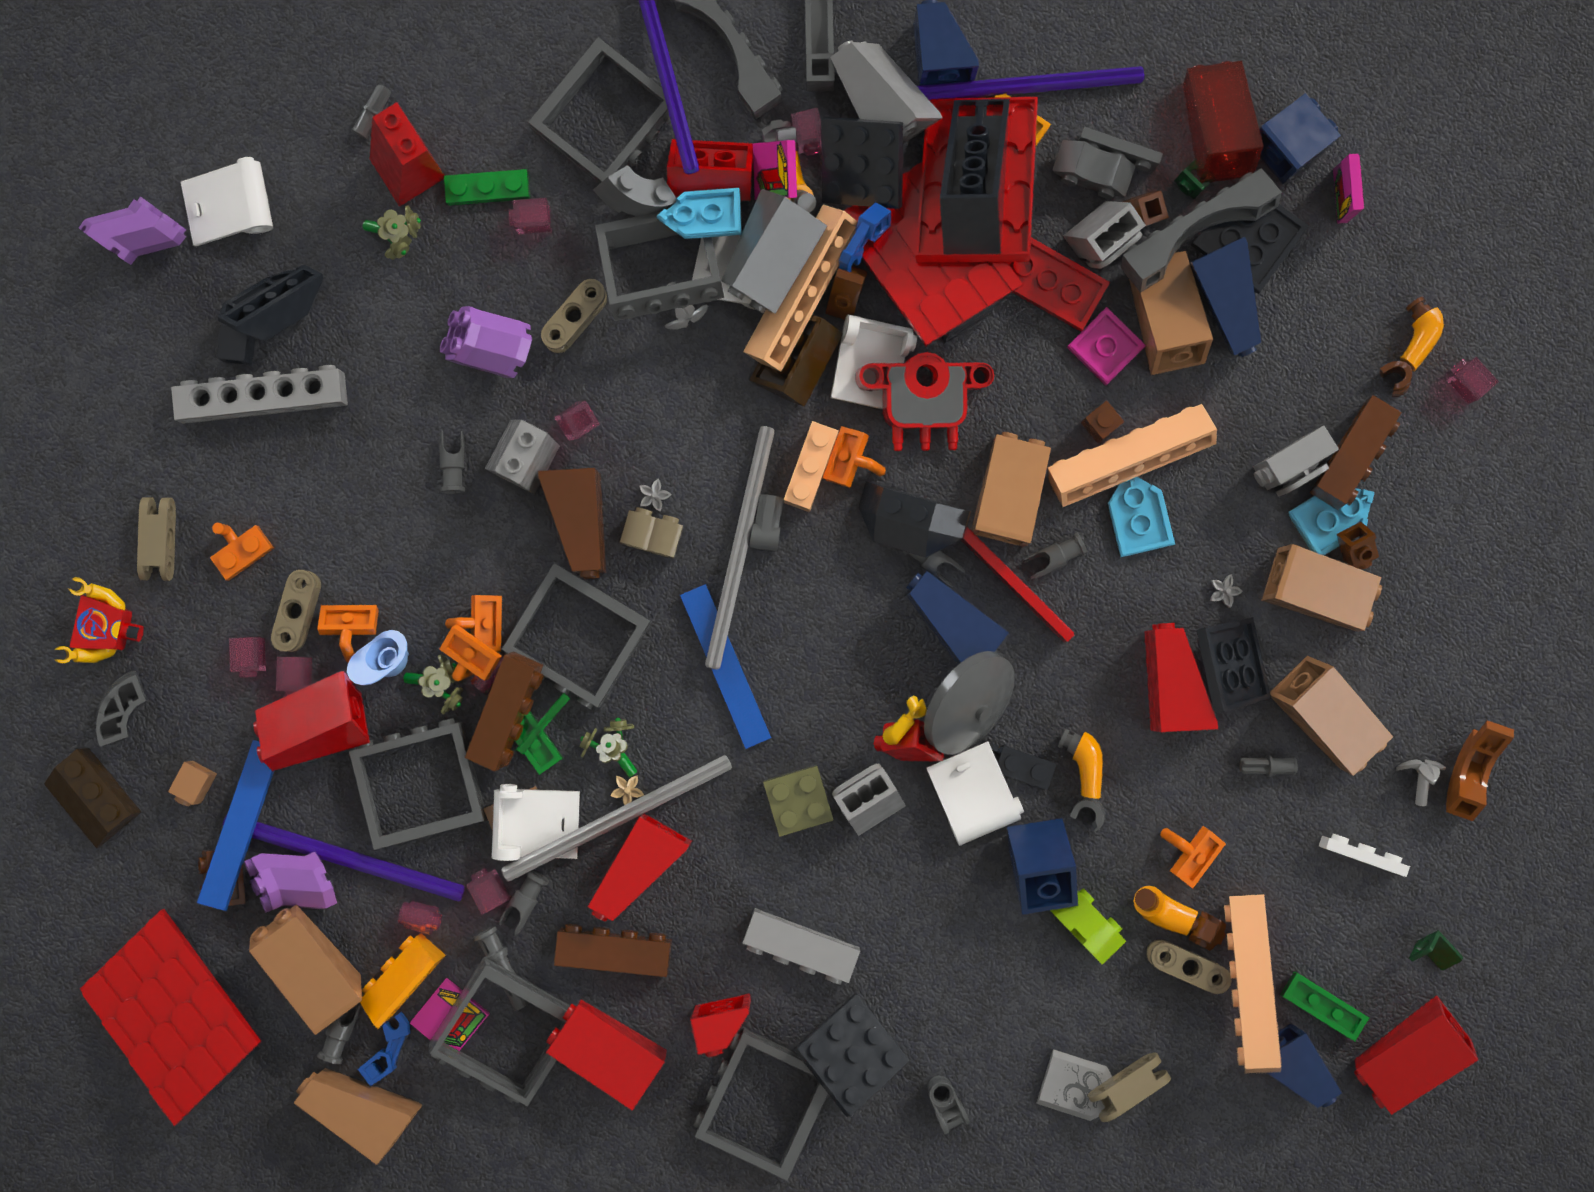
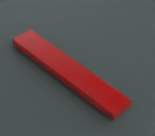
[961,527,1074,642]

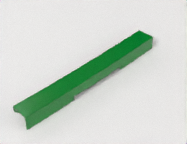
[516,693,570,755]

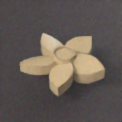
[611,776,644,805]

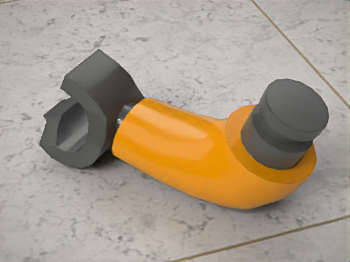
[761,120,816,213]
[1058,729,1105,832]

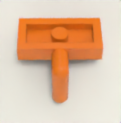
[822,426,886,488]
[210,523,274,581]
[445,595,502,652]
[317,605,379,663]
[439,625,502,681]
[1160,826,1226,888]

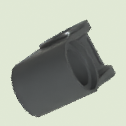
[927,1075,971,1135]

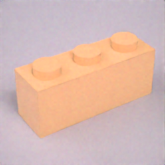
[784,421,838,512]

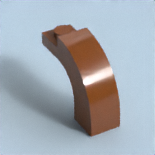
[1446,720,1514,821]

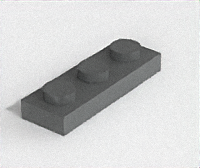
[1078,127,1163,172]

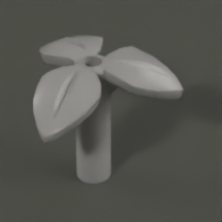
[665,282,708,329]
[1396,759,1446,806]

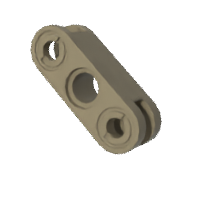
[541,279,607,353]
[137,497,176,581]
[271,570,321,652]
[1146,939,1232,994]
[1088,1052,1171,1122]

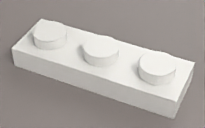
[1319,834,1410,877]

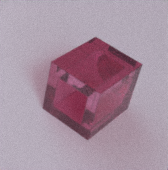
[790,108,821,155]
[509,198,552,234]
[1446,357,1499,404]
[554,400,600,440]
[229,637,266,677]
[276,657,312,696]
[466,868,511,915]

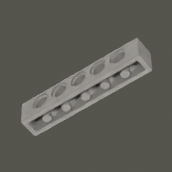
[171,365,348,424]

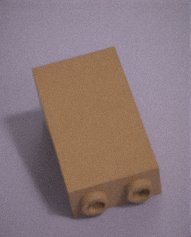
[1129,251,1213,375]
[971,432,1051,547]
[1261,544,1382,631]
[1270,656,1393,776]
[249,904,362,1035]
[294,1068,423,1165]

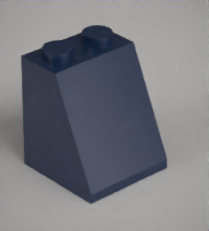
[913,0,979,86]
[1248,93,1341,184]
[1007,818,1078,915]
[1266,1023,1342,1108]

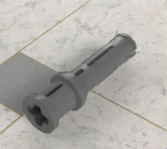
[473,926,529,1011]

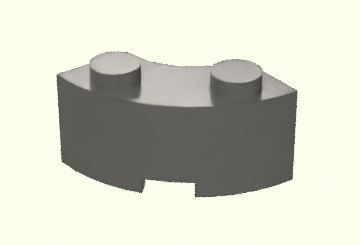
[1052,140,1136,199]
[593,165,676,217]
[96,670,146,747]

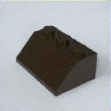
[750,315,843,407]
[44,748,141,849]

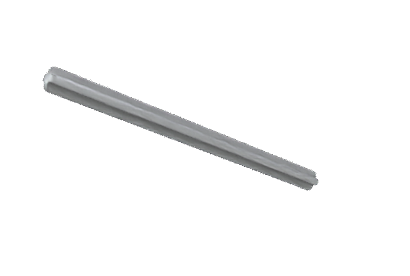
[705,426,774,670]
[501,755,732,881]

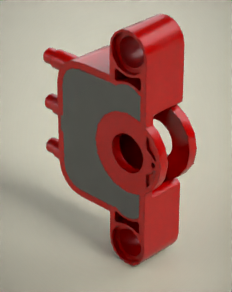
[855,352,994,451]

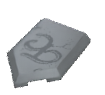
[1036,1049,1112,1121]

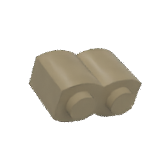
[620,507,683,559]

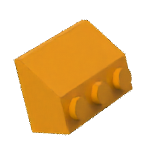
[360,933,446,1028]

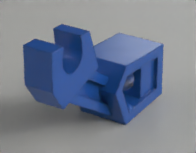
[839,202,891,272]
[358,1011,410,1086]

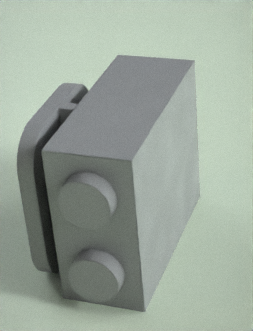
[1063,201,1146,269]
[1253,426,1339,497]
[832,764,906,836]

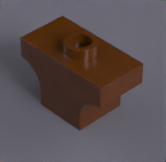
[825,266,868,320]

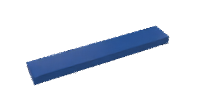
[680,584,771,749]
[197,740,275,911]

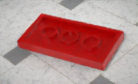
[1007,237,1110,332]

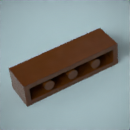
[1309,395,1402,510]
[465,651,543,771]
[554,924,672,977]

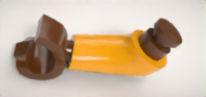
[1379,297,1444,397]
[1134,886,1226,951]

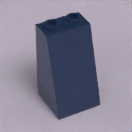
[1190,237,1261,357]
[906,571,1009,665]

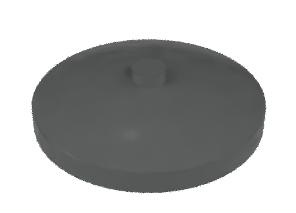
[924,651,1015,755]

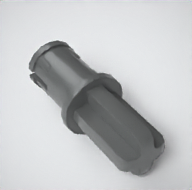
[351,85,391,140]
[1239,755,1298,777]

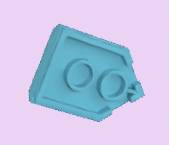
[656,188,741,239]
[1107,477,1175,557]
[1288,488,1374,555]

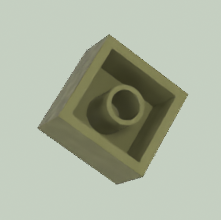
[763,765,833,837]

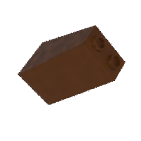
[538,468,606,579]

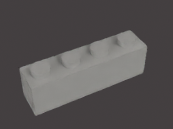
[743,908,860,985]

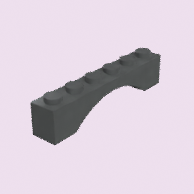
[670,0,783,120]
[805,0,835,92]
[1121,168,1282,293]

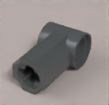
[749,494,783,552]

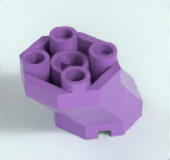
[79,197,186,265]
[440,306,532,378]
[244,852,337,913]

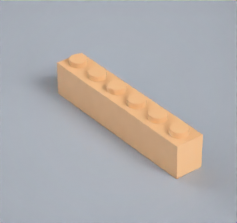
[743,205,858,371]
[1048,404,1217,507]
[1224,895,1281,1073]

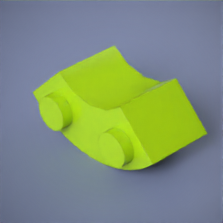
[1050,888,1126,965]

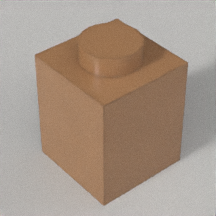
[168,761,217,807]

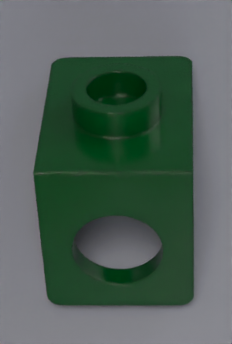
[1174,159,1215,200]
[1409,930,1463,970]

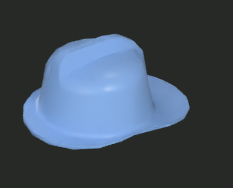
[347,630,409,685]

